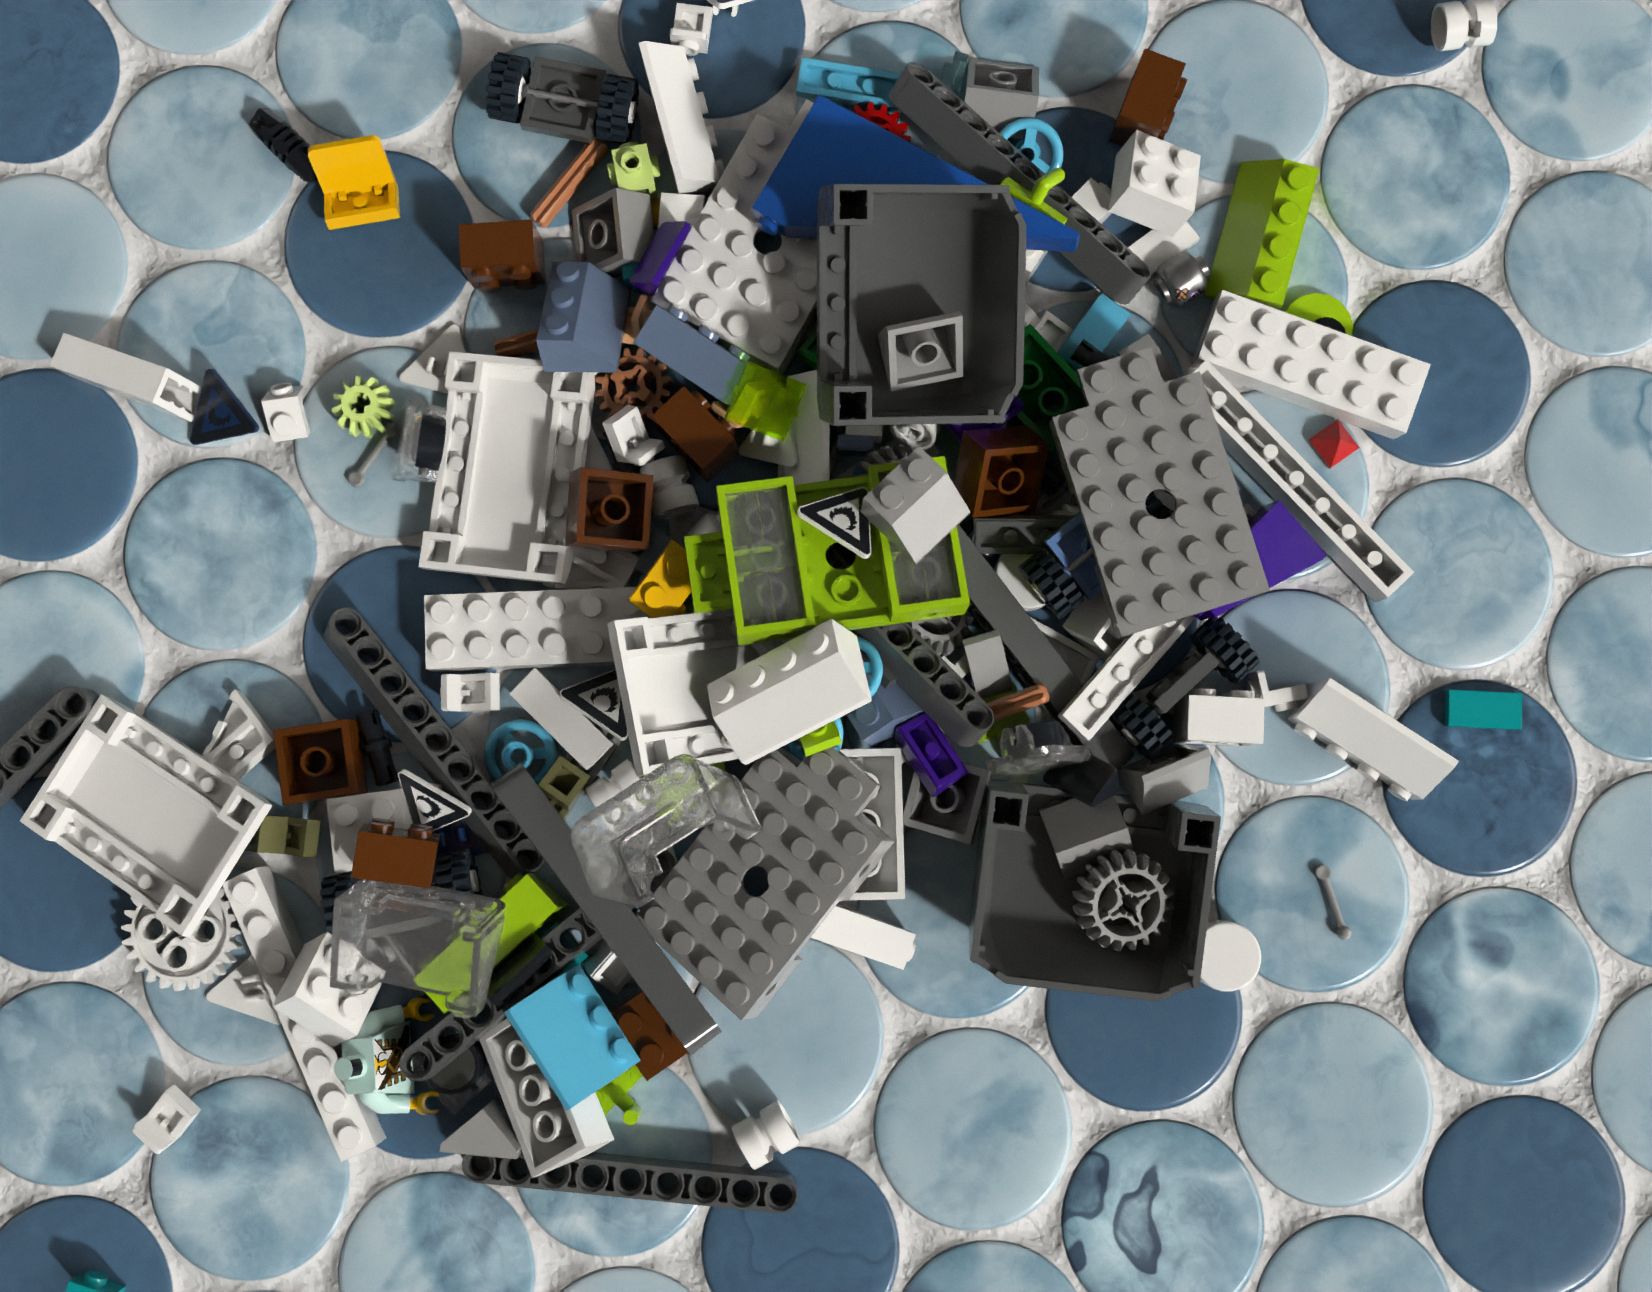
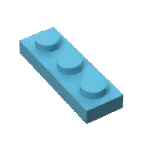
[796,57,902,114]

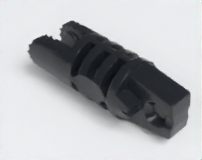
[249,108,319,182]

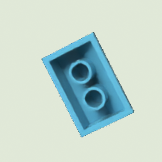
[504,964,641,1111]

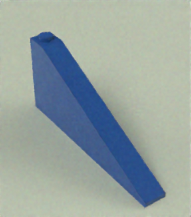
[752,95,1081,252]

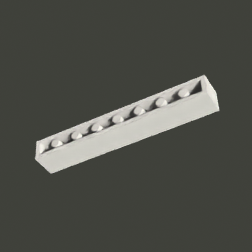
[1193,360,1414,602]
[222,866,386,1162]

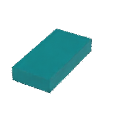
[1444,690,1523,730]

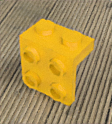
[308,135,400,230]
[627,540,691,618]

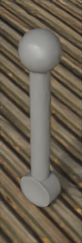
[348,423,399,487]
[1314,865,1351,940]

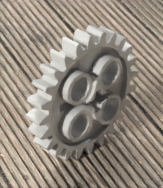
[121,888,243,991]

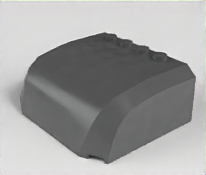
[817,184,1027,426]
[969,780,1221,1002]

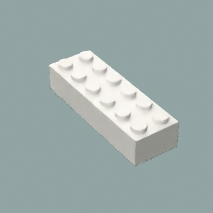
[1190,290,1431,440]
[424,587,651,672]

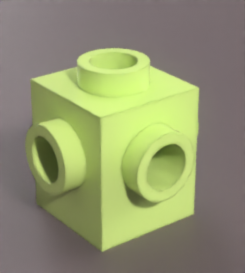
[607,142,661,198]

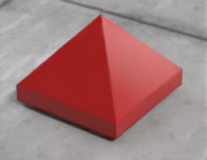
[1308,419,1360,469]

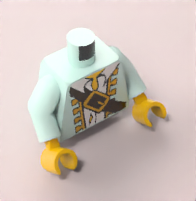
[334,997,440,1115]

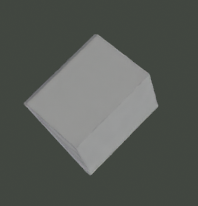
[878,311,963,391]
[1118,744,1211,815]
[1039,795,1134,880]
[439,1097,522,1159]

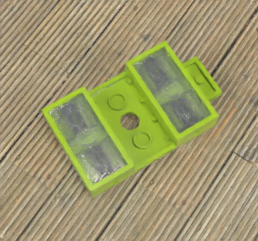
[684,456,970,646]

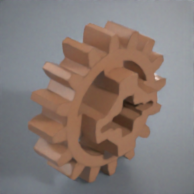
[595,348,674,426]

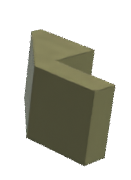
[538,755,590,820]
[245,815,321,858]

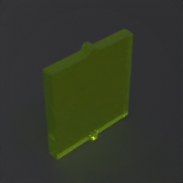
[724,361,807,442]

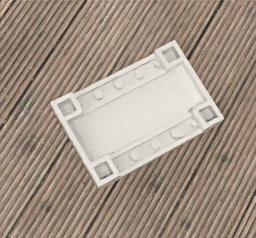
[418,351,595,585]
[607,609,802,777]
[20,694,273,937]

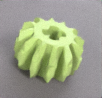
[331,376,396,438]

